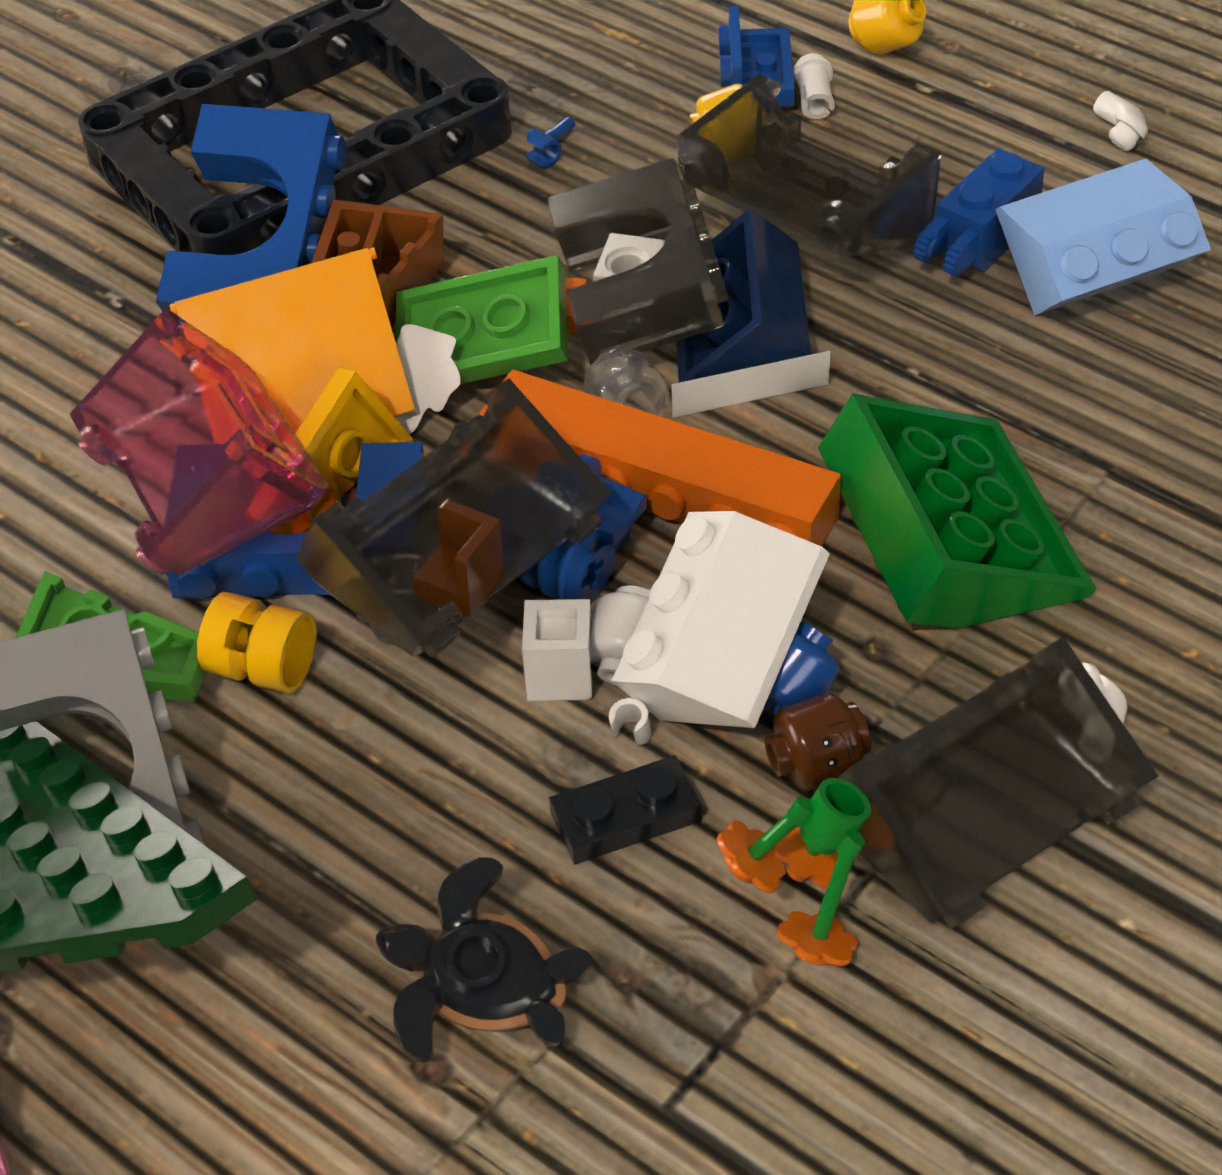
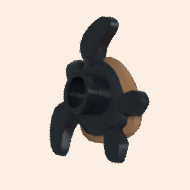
[376,857,592,1063]

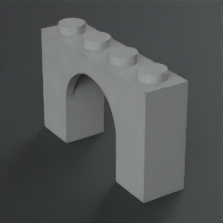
[0,609,204,845]

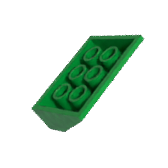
[818,393,1097,629]

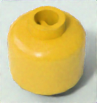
[848,0,926,55]

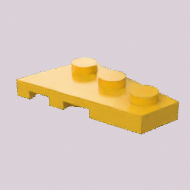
[242,367,414,534]

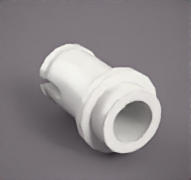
[793,53,835,119]

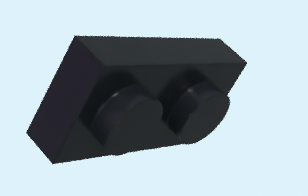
[549,755,702,865]

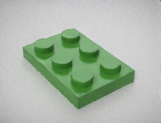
[395,255,568,384]

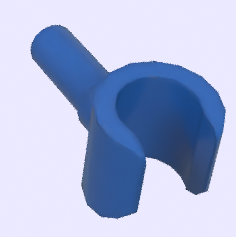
[526,117,575,169]

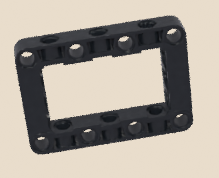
[78,0,512,255]

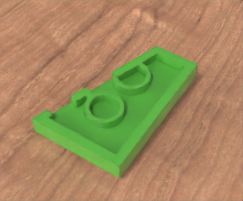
[15,571,205,702]

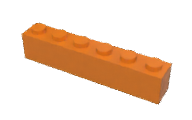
[478,369,841,546]

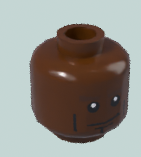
[765,693,871,791]

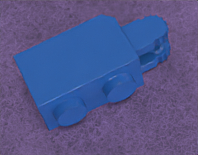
[913,148,1045,276]

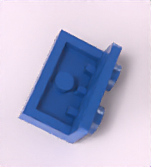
[719,6,795,109]

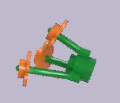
[717,778,872,966]

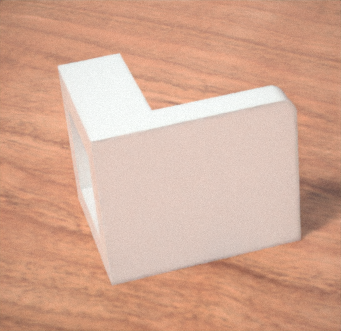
[522,599,592,701]

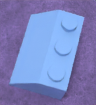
[995,158,1211,316]

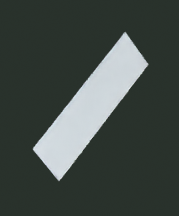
[671,351,830,418]

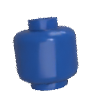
[764,620,840,715]

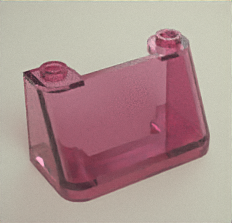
[70,308,329,575]

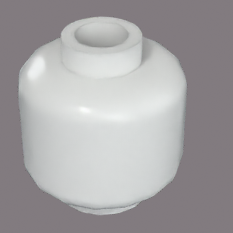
[590,585,650,686]

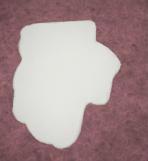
[395,324,460,434]

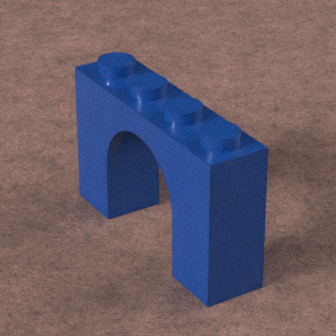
[156,104,346,327]
[161,442,428,599]

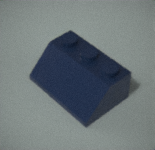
[672,207,811,383]

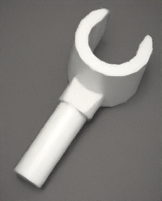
[609,698,652,745]

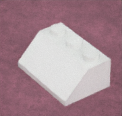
[611,511,830,728]

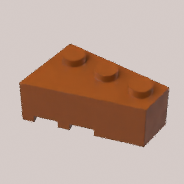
[311,199,443,326]

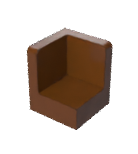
[412,500,505,618]

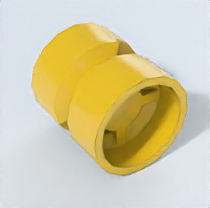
[197,592,317,694]

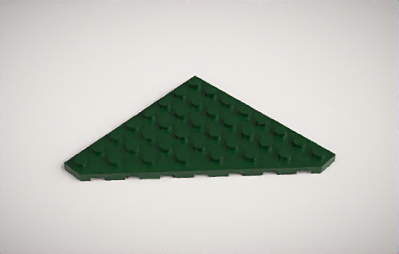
[0,721,257,974]

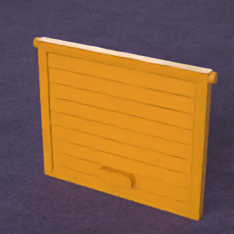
[169,247,416,461]

